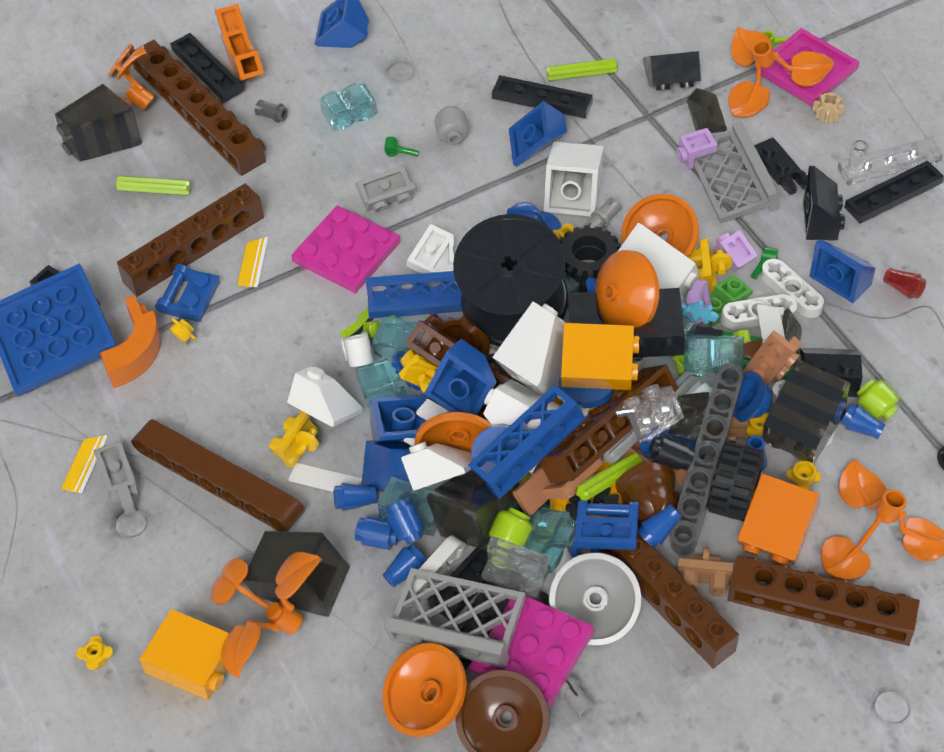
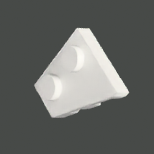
[406,224,454,273]

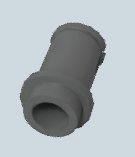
[255,100,288,123]

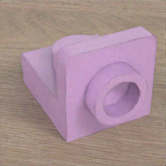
[676,128,718,170]
[712,230,758,272]
[682,280,712,324]

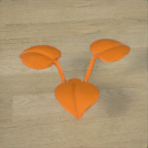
[728,27,834,118]
[78,43,155,128]
[820,459,944,581]
[211,552,323,678]

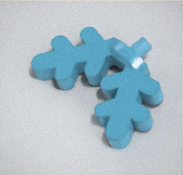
[681,300,719,342]

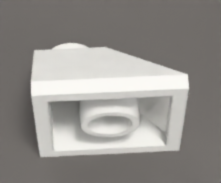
[287,367,364,427]
[401,442,472,491]

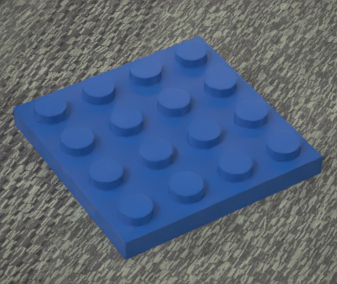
[0,263,117,397]

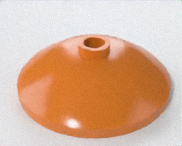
[621,194,700,258]
[595,250,659,329]
[414,412,492,476]
[382,643,466,738]

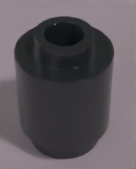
[649,433,695,470]

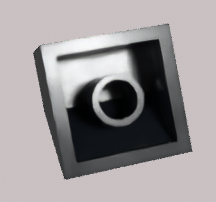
[643,51,701,90]
[803,166,845,240]
[799,348,863,397]

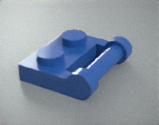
[155,264,220,322]
[575,500,639,550]

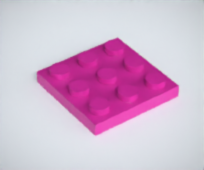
[755,28,859,107]
[291,205,401,294]
[468,596,595,708]

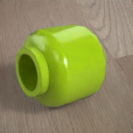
[857,379,900,421]
[489,507,533,554]

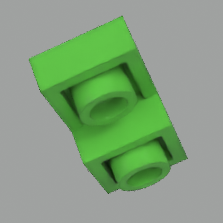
[707,275,753,327]

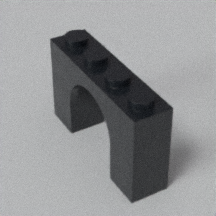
[568,288,685,358]

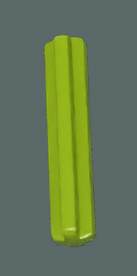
[546,58,618,81]
[116,176,191,195]
[575,452,643,501]

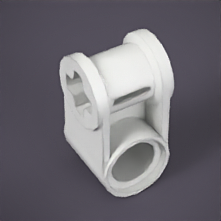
[340,332,374,367]

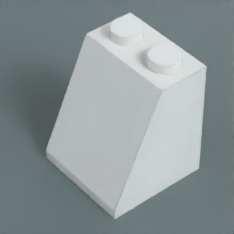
[544,141,604,217]
[617,223,699,303]
[493,302,565,402]
[483,379,560,473]

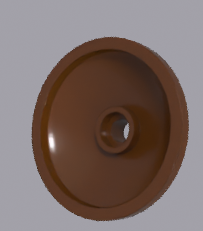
[455,670,550,752]

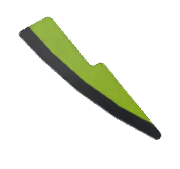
[340,308,374,338]

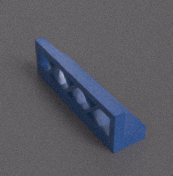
[366,271,462,319]
[468,384,586,499]

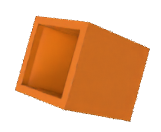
[737,473,820,566]

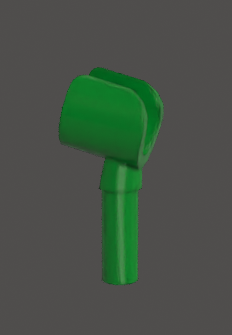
[385,136,419,157]
[751,247,779,279]

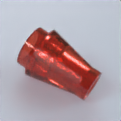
[883,268,926,299]

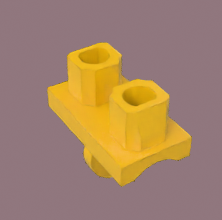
[689,238,733,292]
[398,350,438,393]
[269,410,319,468]

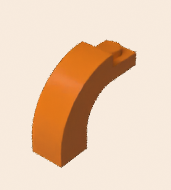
[214,4,264,80]
[100,295,161,388]

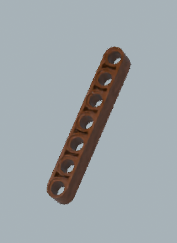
[131,419,305,534]

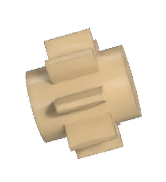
[813,92,845,124]

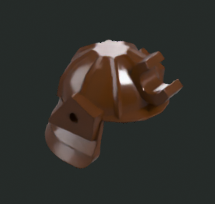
[425,313,490,355]
[615,463,680,533]

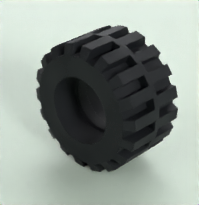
[559,225,621,293]
[707,441,764,522]

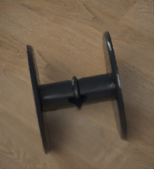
[453,214,568,347]

